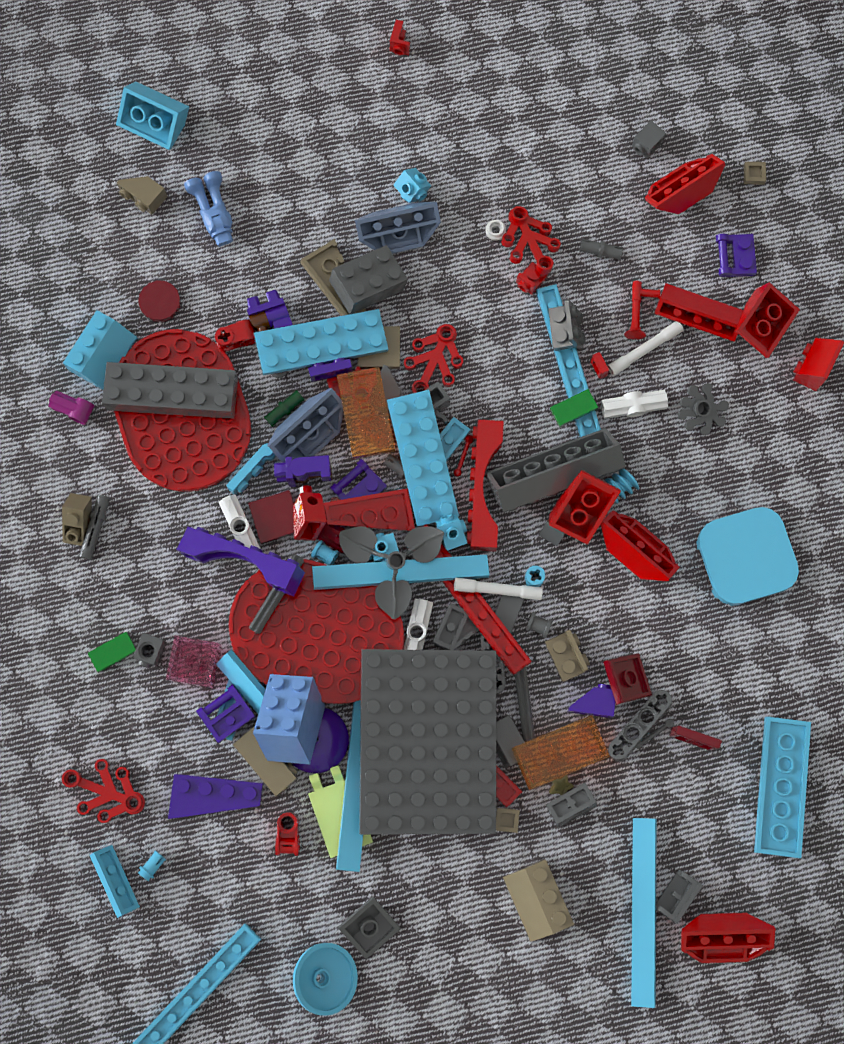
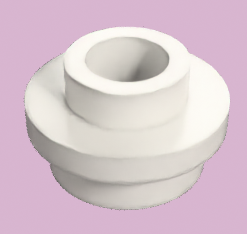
[485,220,506,241]

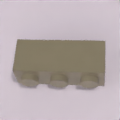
[233,727,298,797]

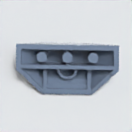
[355,202,441,254]
[267,388,345,462]

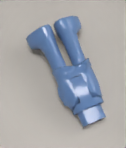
[184,171,233,247]

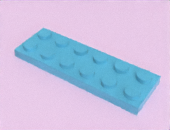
[254,309,388,376]
[387,390,459,526]
[754,717,811,858]

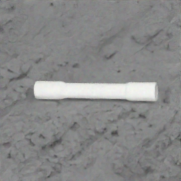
[607,321,684,376]
[454,578,543,600]

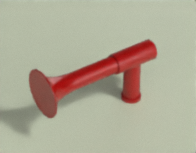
[624,281,661,340]

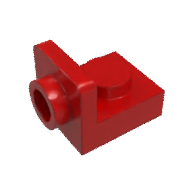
[390,19,410,56]
[516,262,548,295]

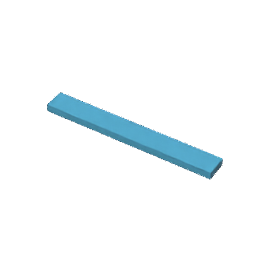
[536,284,601,437]
[312,555,490,590]
[336,700,363,872]
[631,818,657,1008]
[132,923,262,1044]

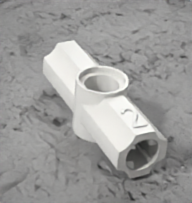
[601,390,668,419]
[219,494,261,549]
[403,599,433,650]

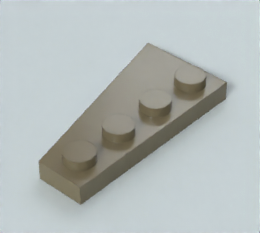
[300,239,366,316]

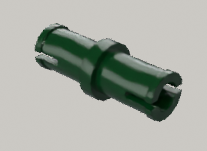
[264,390,305,427]

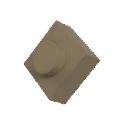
[743,162,766,185]
[496,808,520,833]

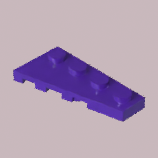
[168,774,264,819]

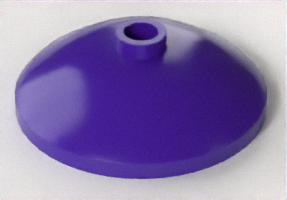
[292,708,349,774]

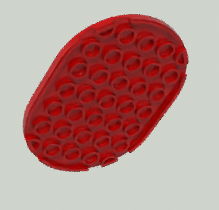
[114,329,251,492]
[229,559,404,704]

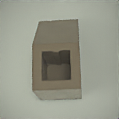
[117,176,168,215]
[62,493,92,546]

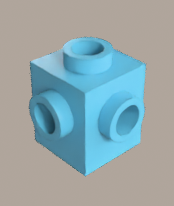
[393,168,431,203]
[436,514,467,551]
[369,533,399,562]

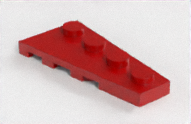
[324,488,415,531]

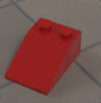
[736,282,800,358]
[549,470,621,545]

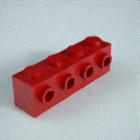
[654,283,743,342]

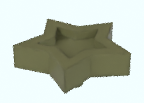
[549,772,574,796]

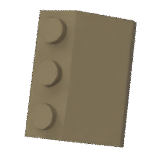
[503,859,574,942]

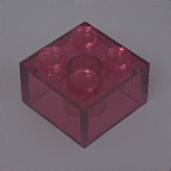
[166,636,222,689]

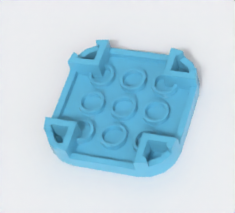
[696,507,799,606]

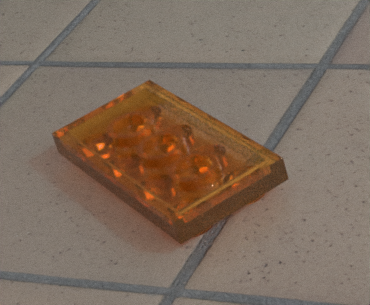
[337,367,395,459]
[512,715,610,790]

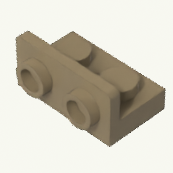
[544,630,590,683]

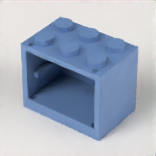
[253,674,325,764]

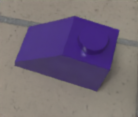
[567,684,615,718]

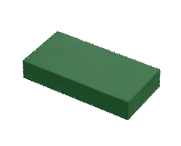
[550,389,598,427]
[87,632,136,673]

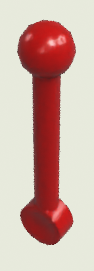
[453,435,473,477]

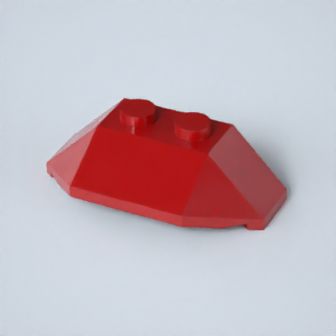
[645,154,725,214]
[600,510,680,581]
[681,913,776,963]

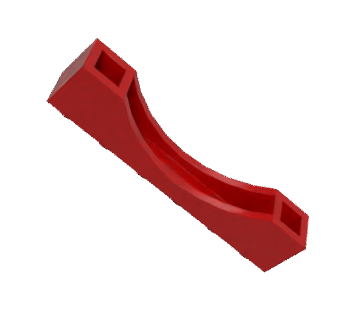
[467,420,504,552]

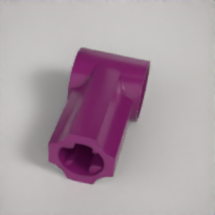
[48,391,95,425]

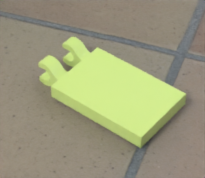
[308,765,373,858]

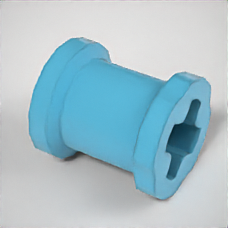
[311,540,339,565]
[524,566,545,587]

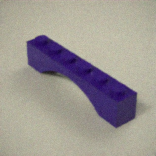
[176,527,305,596]

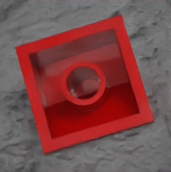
[793,338,844,391]

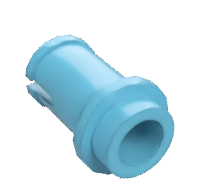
[138,851,166,881]

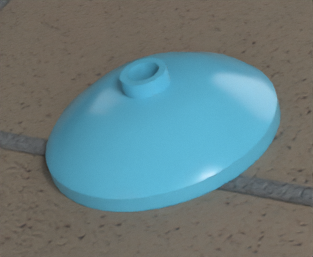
[293,943,358,1016]

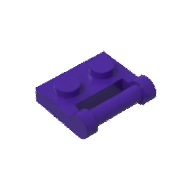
[716,233,757,277]
[330,459,387,500]
[196,684,256,743]

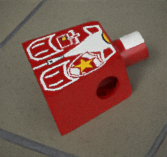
[293,485,327,541]

